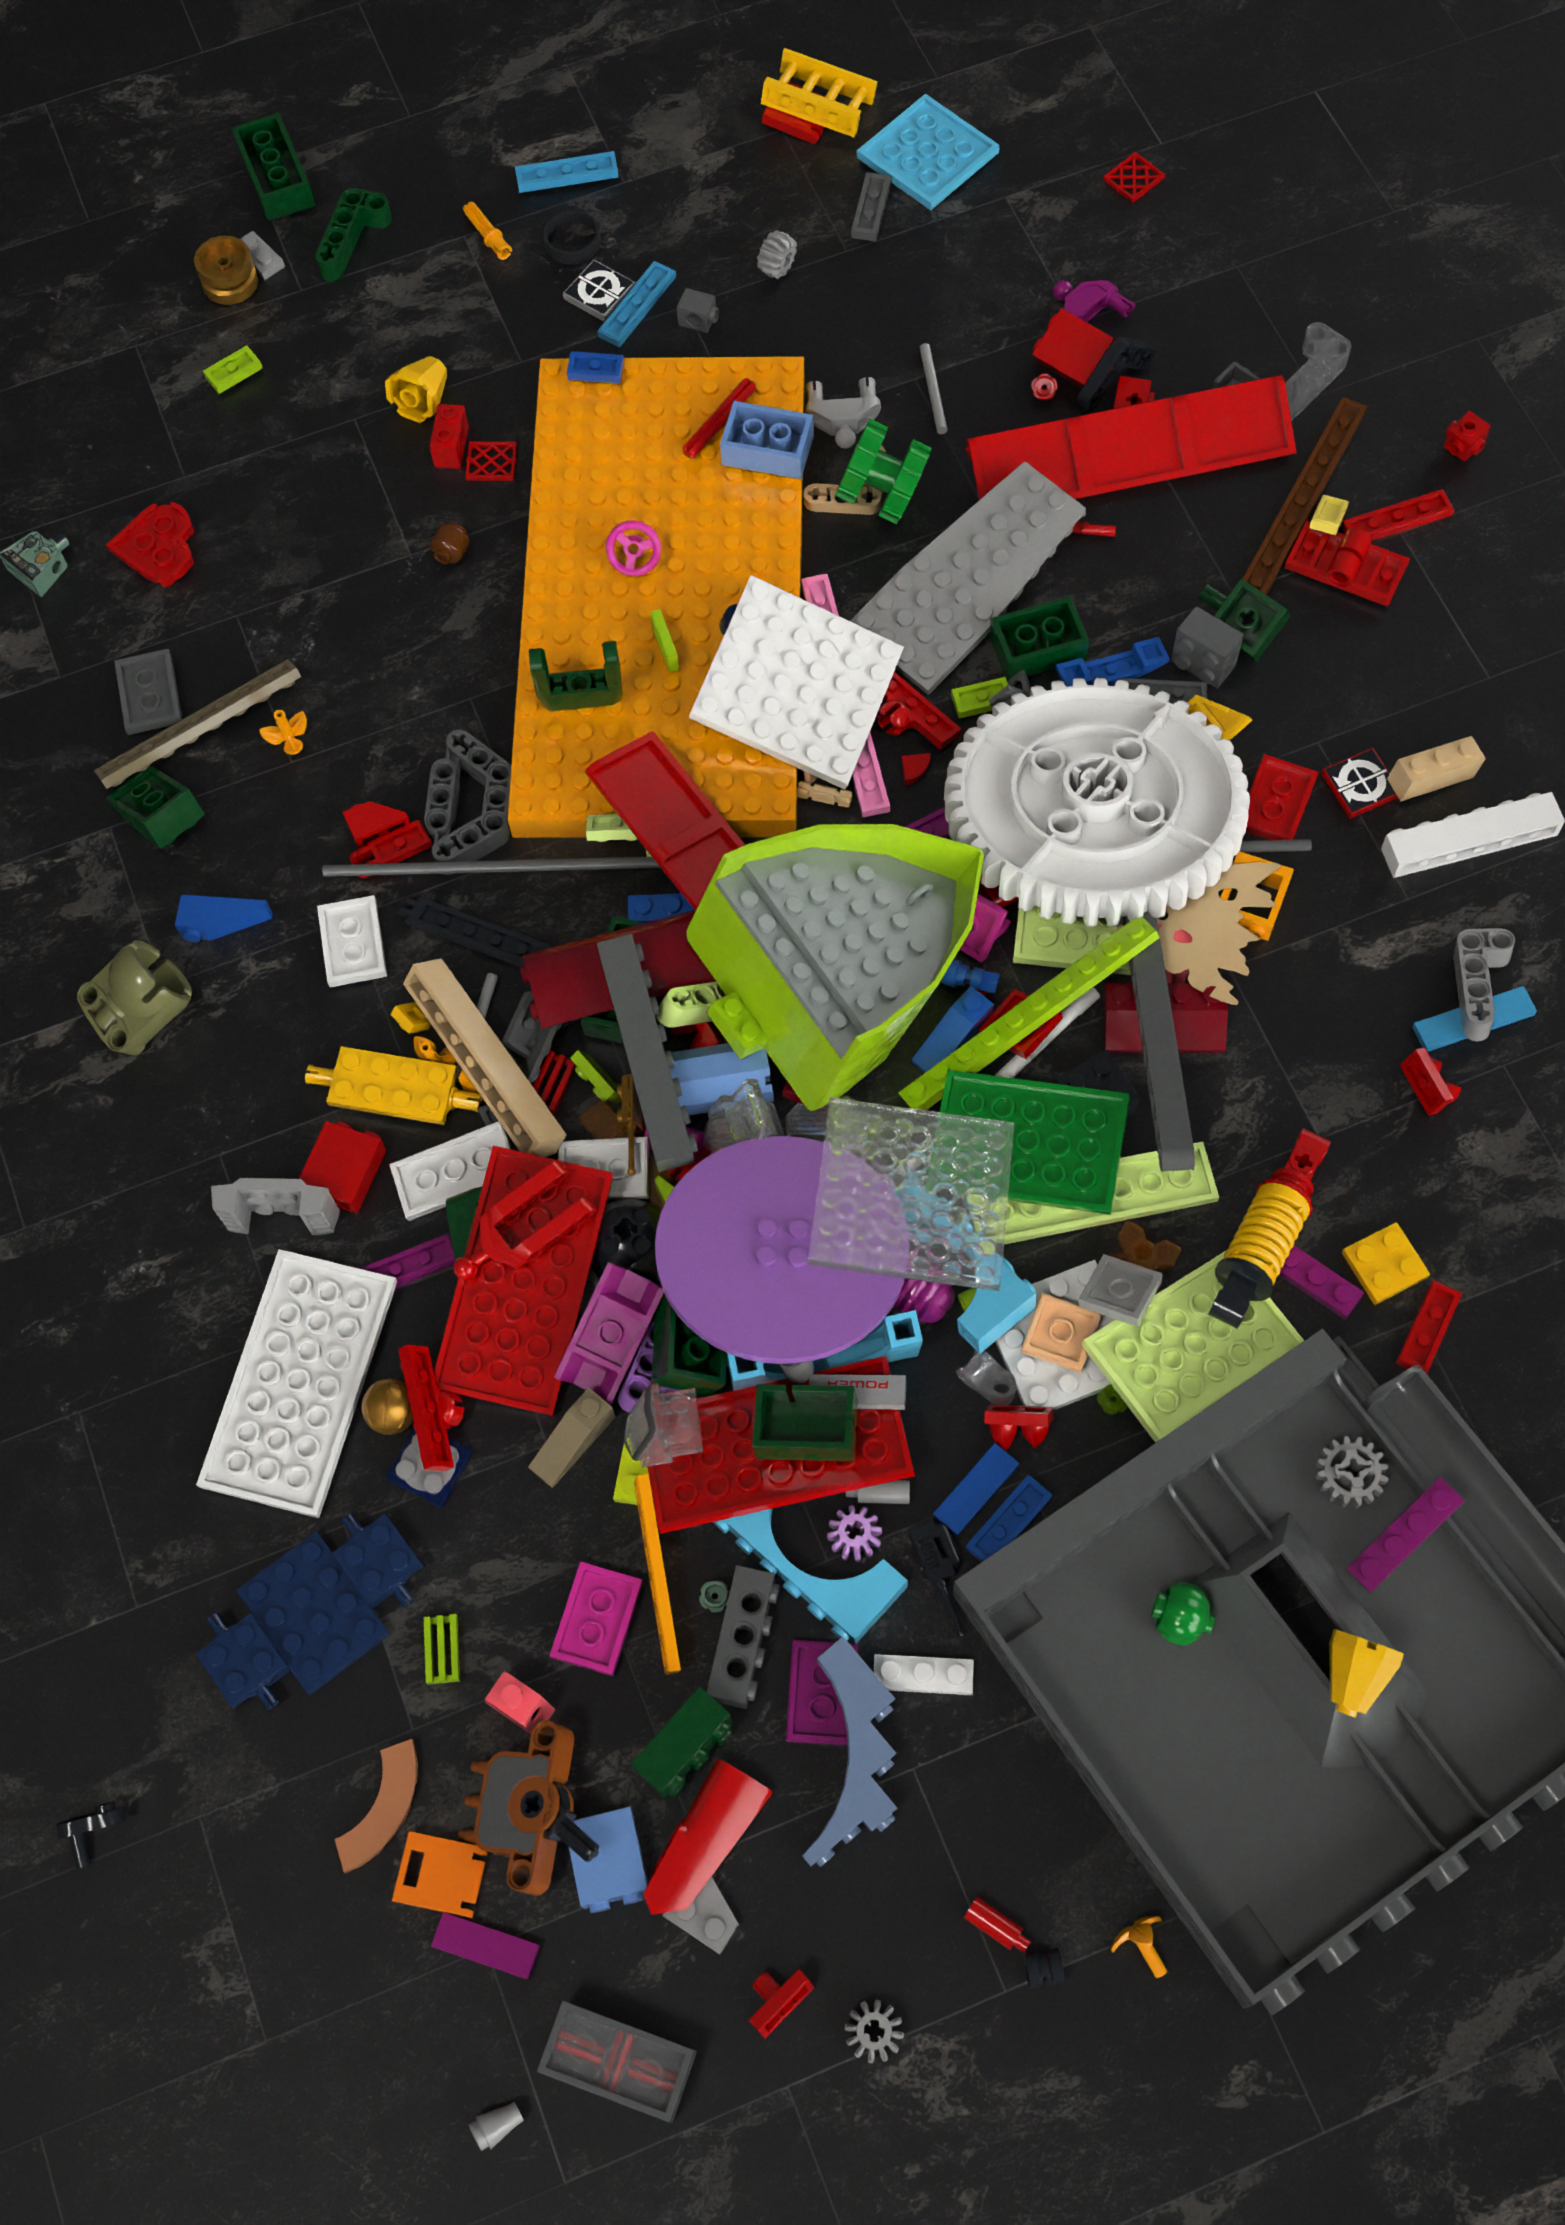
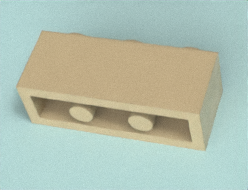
[1387,736,1486,801]

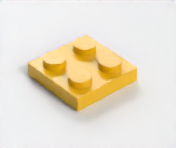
[1342,1222,1430,1305]

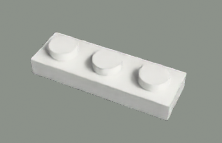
[874,1654,974,1695]

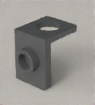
[989,670,1031,706]

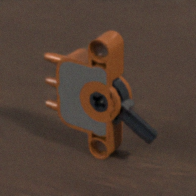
[458,1720,599,1896]

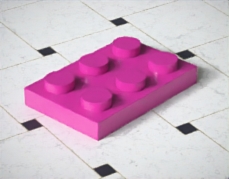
[550,1562,643,1676]

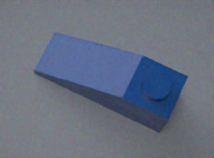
[175,895,273,942]
[911,987,994,1073]

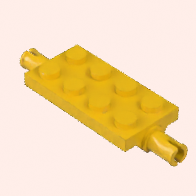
[305,1046,483,1125]

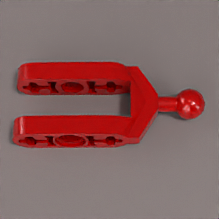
[453,1160,597,1280]

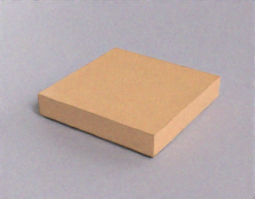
[1021,1293,1101,1374]

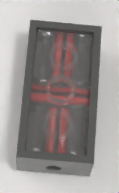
[537,2001,697,2123]

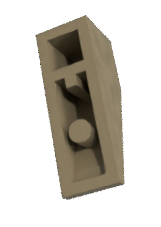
[528,1387,616,1488]

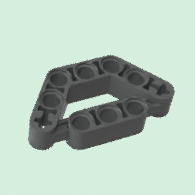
[424,729,511,875]

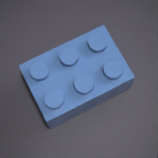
[720,401,814,479]

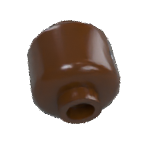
[429,522,470,564]

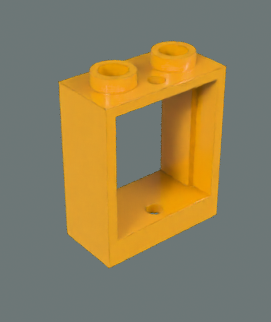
[1220,851,1294,941]

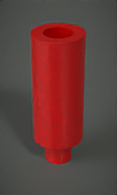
[963,1896,1031,1953]

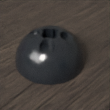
[591,1199,661,1280]

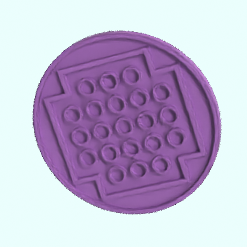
[655,1136,909,1364]

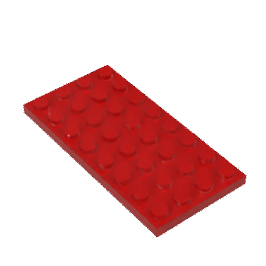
[434,1146,614,1417]
[638,1356,915,1534]

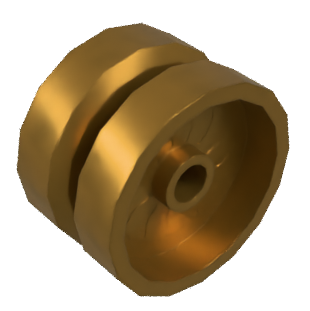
[194,235,259,305]

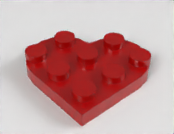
[106,502,194,587]

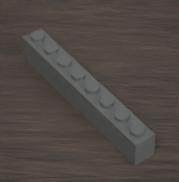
[597,934,698,1172]

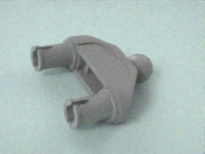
[804,377,881,449]

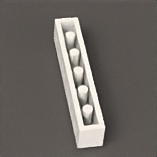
[1381,792,1565,878]

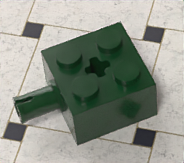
[1198,579,1290,663]

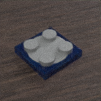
[385,1428,473,1508]

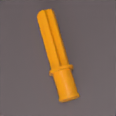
[463,201,512,260]

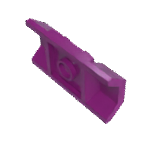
[554,1262,664,1404]

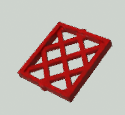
[1103,152,1165,203]
[466,441,517,481]

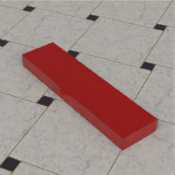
[1341,489,1454,541]

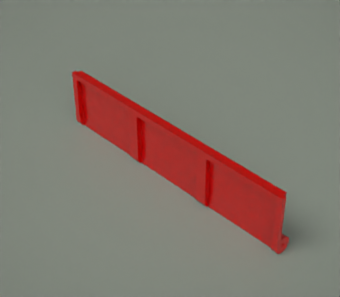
[966,375,1297,500]
[585,731,745,911]

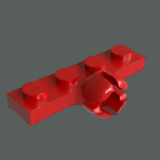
[876,672,962,750]
[398,1344,465,1472]

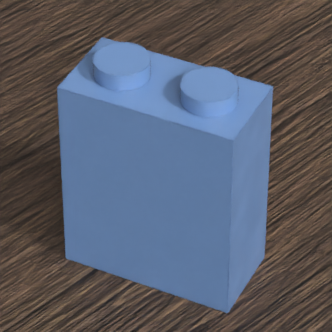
[569,1807,648,1913]

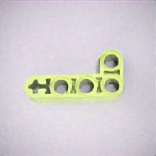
[656,982,726,1027]

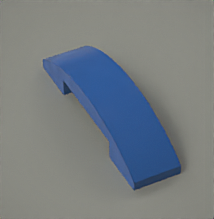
[1056,637,1170,687]

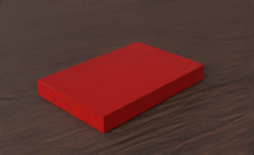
[1246,754,1319,840]

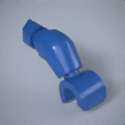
[940,958,1000,993]

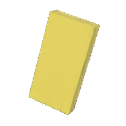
[1309,495,1349,535]

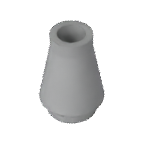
[468,2102,524,2151]

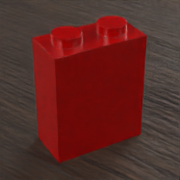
[1032,308,1115,389]
[299,1121,387,1214]

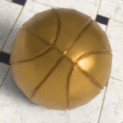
[362,1378,413,1435]

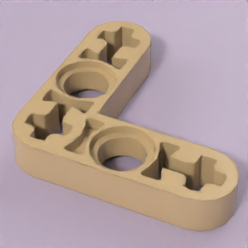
[803,445,885,515]

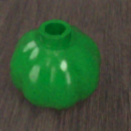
[1151,1582,1216,1646]

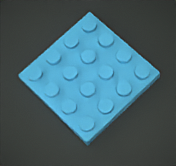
[857,94,1000,211]

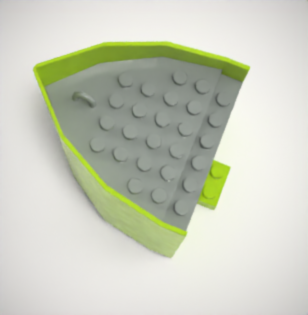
[686,824,984,1111]

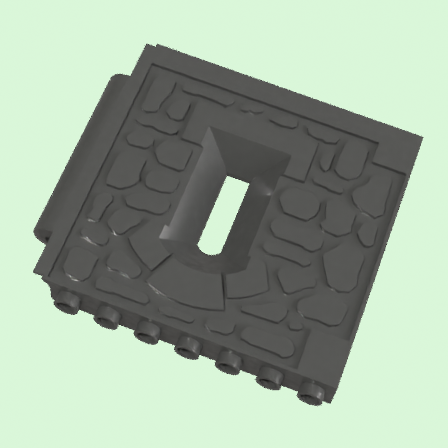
[952,1328,1565,2016]

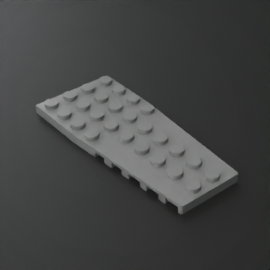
[850,462,1086,695]

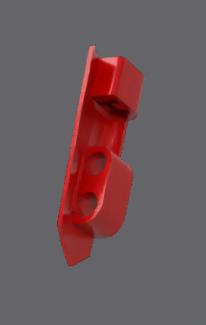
[643,1759,772,1915]

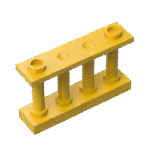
[761,48,878,137]

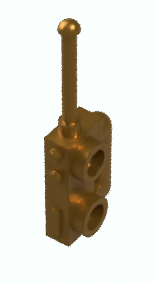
[617,1074,645,1175]

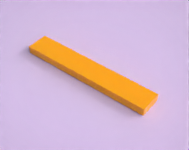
[634,1474,681,1675]

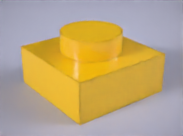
[390,1002,431,1034]

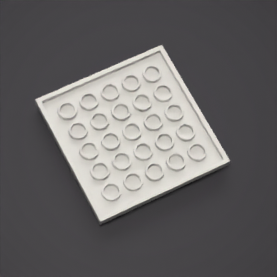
[688,575,904,790]

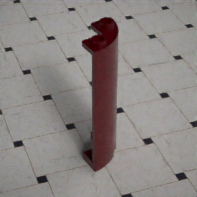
[519,910,716,1028]

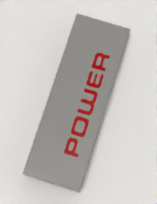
[809,1374,906,1410]

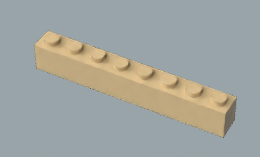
[403,958,567,1157]

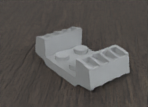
[211,1178,340,1235]

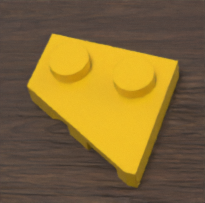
[1187,695,1252,741]

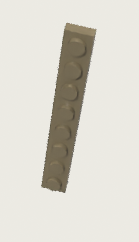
[94,659,301,789]

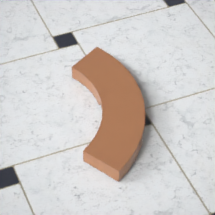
[335,1739,418,1873]

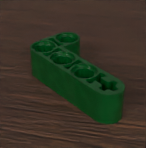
[315,188,392,282]

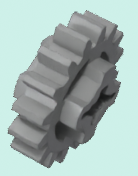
[1315,1436,1388,1508]

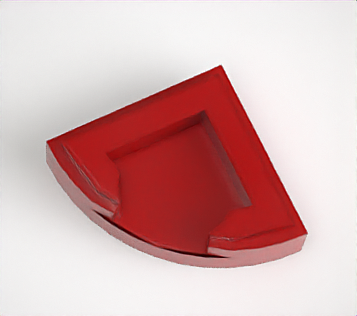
[902,753,930,785]

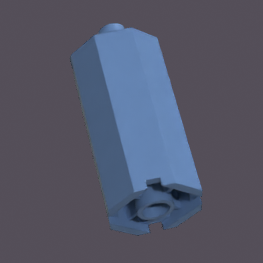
[669,1043,774,1115]

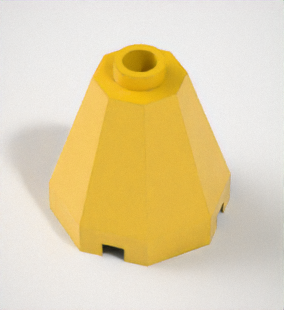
[385,356,447,423]
[1329,1629,1404,1718]

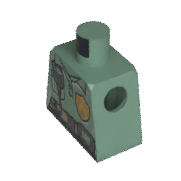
[0,531,70,597]

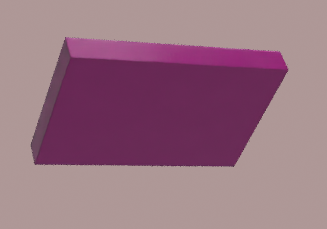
[786,1640,858,1746]

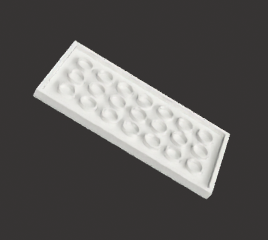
[196,1249,397,1518]

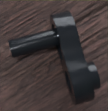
[56,1801,126,1868]

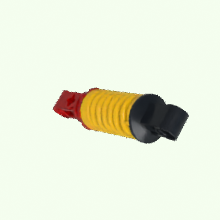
[1208,1128,1332,1329]

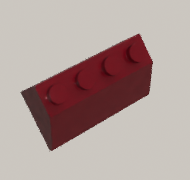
[1103,983,1228,1053]

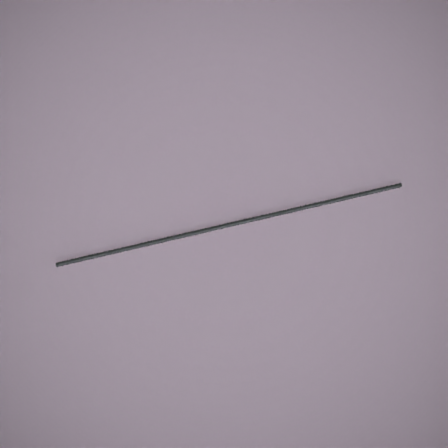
[322,839,1312,877]

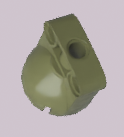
[77,940,192,1056]

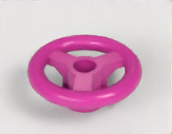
[606,520,661,576]

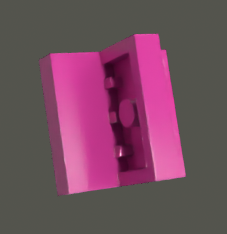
[959,894,1011,963]

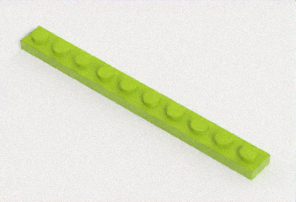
[899,917,1160,1117]

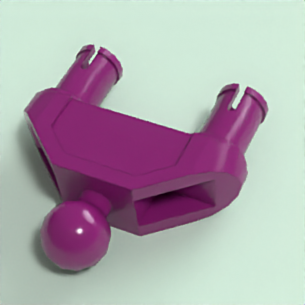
[1053,280,1135,322]

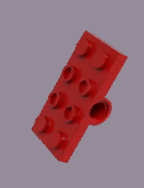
[1284,520,1410,607]

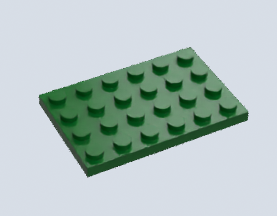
[926,1070,1130,1215]

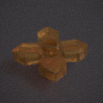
[1108,1221,1181,1295]

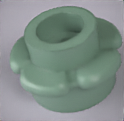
[699,1580,730,1613]

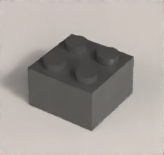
[1171,606,1244,689]

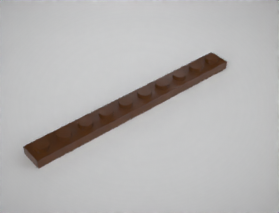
[1243,397,1368,595]

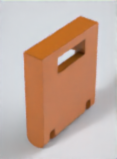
[392,1831,488,1918]

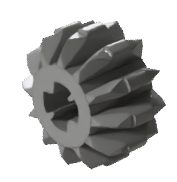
[757,230,797,279]
[845,2000,904,2063]

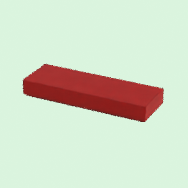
[1395,1280,1462,1374]

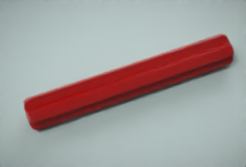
[682,378,755,459]

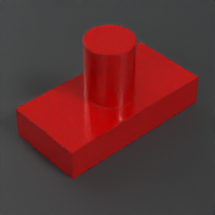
[748,1969,815,2039]

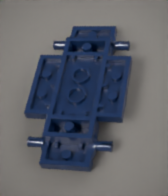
[196,1513,424,1710]

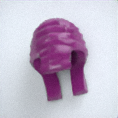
[892,1253,955,1324]

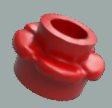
[1031,373,1058,400]

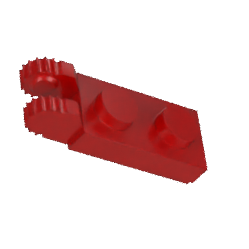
[349,820,433,879]

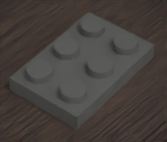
[114,649,182,735]

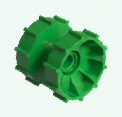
[835,419,932,525]

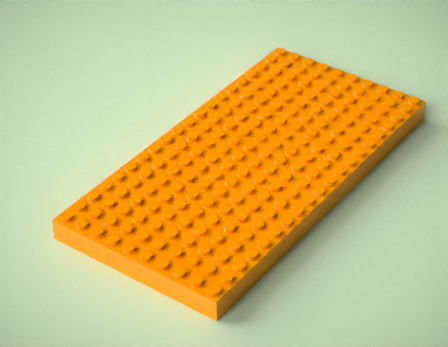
[508,357,805,838]

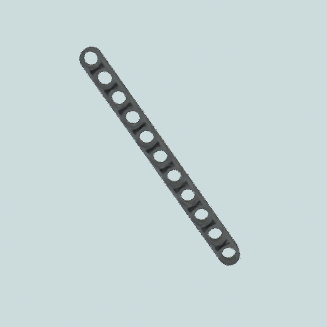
[1123,911,1195,1172]

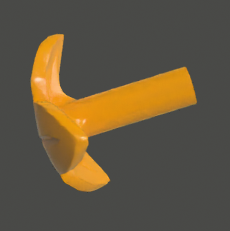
[259,710,307,755]
[414,1036,457,1065]
[1111,1916,1167,1978]

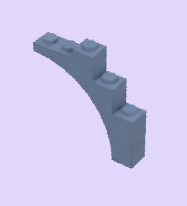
[801,1636,898,1867]

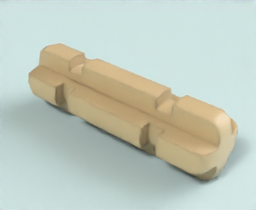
[797,781,852,808]

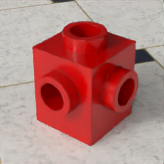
[1444,410,1491,462]

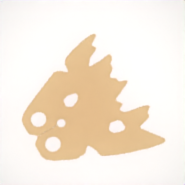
[1117,862,1280,1005]

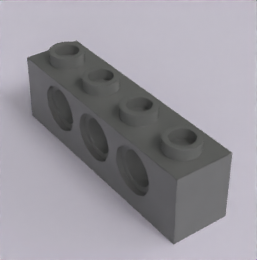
[707,1565,780,1709]

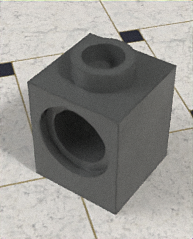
[677,288,719,333]

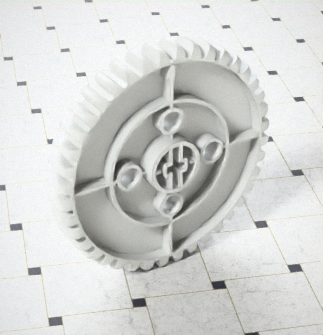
[944,678,1250,927]

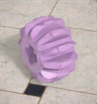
[827,1505,882,1562]

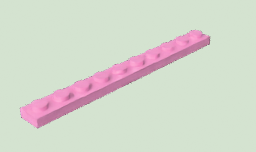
[801,574,890,818]

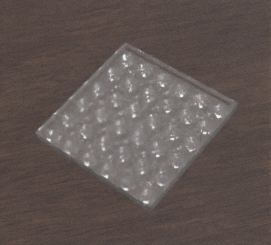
[808,1097,1014,1291]

